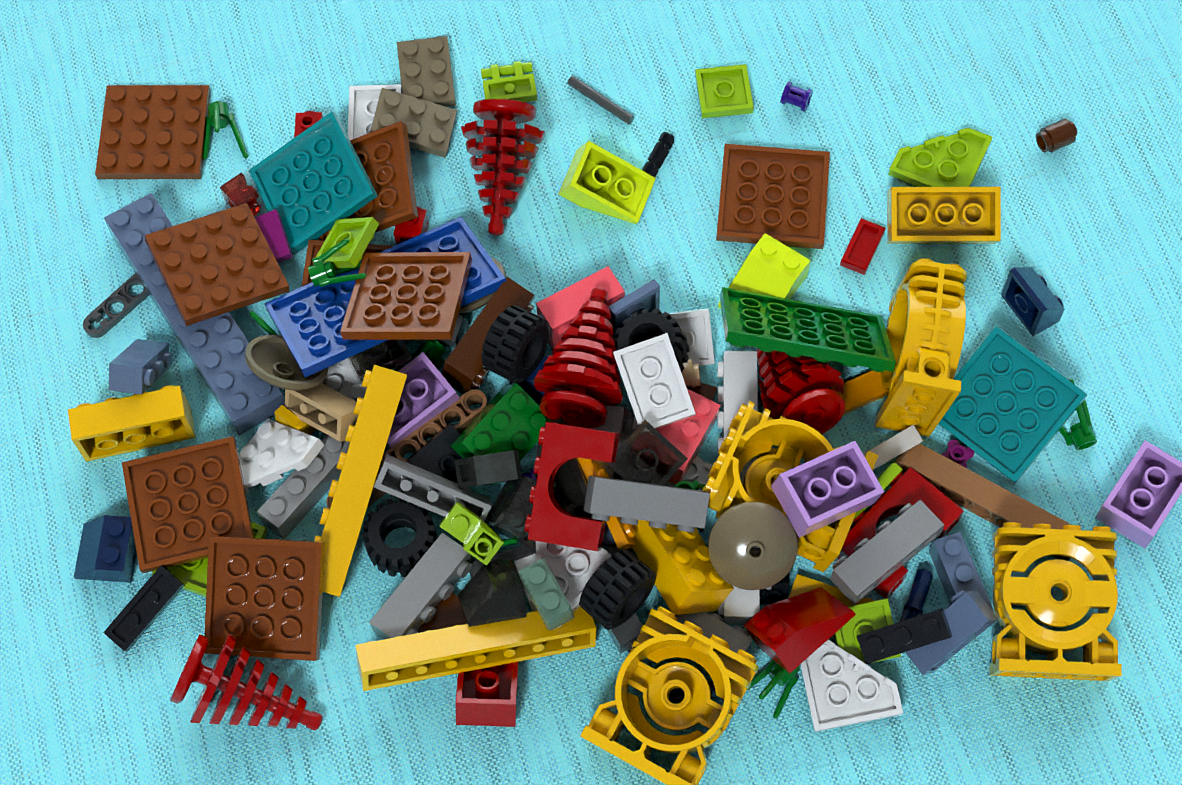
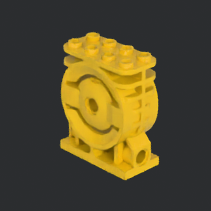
[875,258,967,437]
[701,401,879,572]
[989,522,1122,681]
[580,606,759,785]

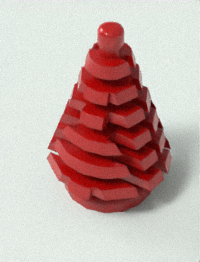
[461,99,545,236]
[533,287,623,428]
[756,348,845,435]
[170,634,323,731]

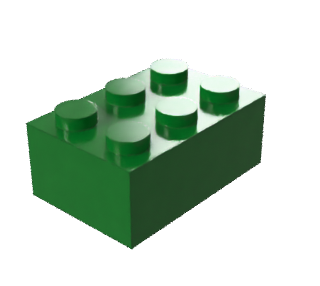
[451,383,554,485]

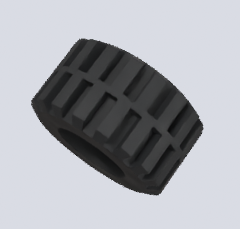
[481,305,550,383]
[614,309,690,373]
[362,498,437,577]
[579,550,656,630]

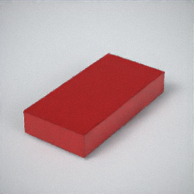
[840,218,886,275]

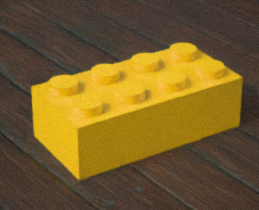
[887,187,1001,244]
[68,385,196,462]
[631,520,734,615]

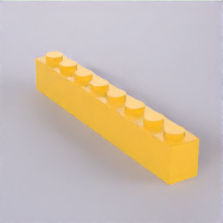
[314,365,407,597]
[355,607,596,691]

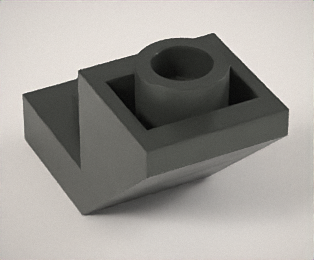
[454,450,522,488]

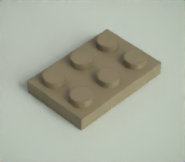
[397,36,456,107]
[370,88,457,158]

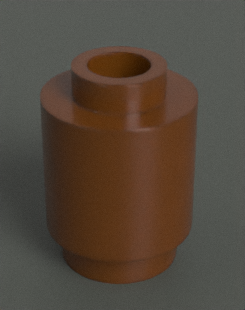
[1036,118,1078,153]

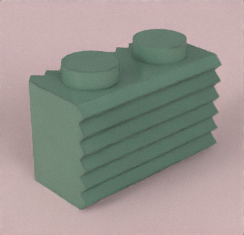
[519,558,574,630]

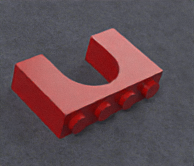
[525,422,620,551]
[837,467,964,599]

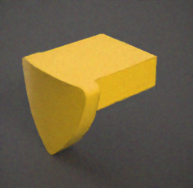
[274,405,317,435]

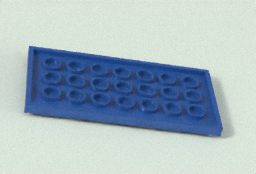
[264,217,506,377]

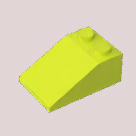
[558,140,656,224]
[718,233,811,309]

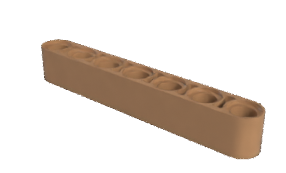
[327,389,488,509]
[894,443,1072,561]

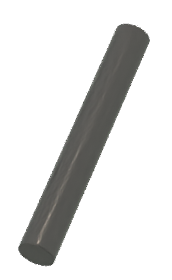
[567,76,634,125]

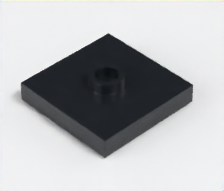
[406,424,463,484]

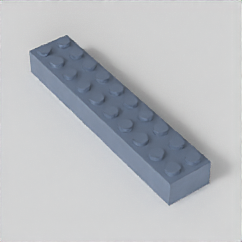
[104,193,285,436]

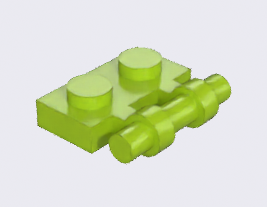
[481,61,537,102]

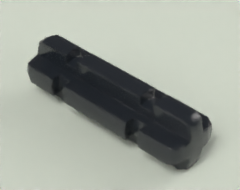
[642,132,674,177]

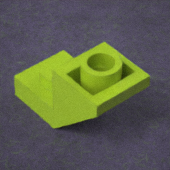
[440,501,504,566]

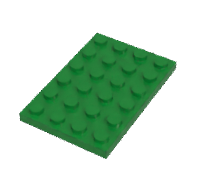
[720,287,896,372]

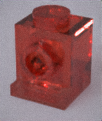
[220,172,261,216]

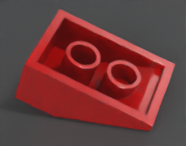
[743,587,856,673]
[455,662,519,727]

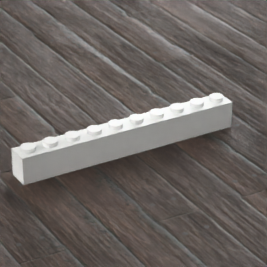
[717,351,760,626]

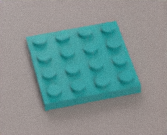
[249,112,378,255]
[938,326,1087,484]

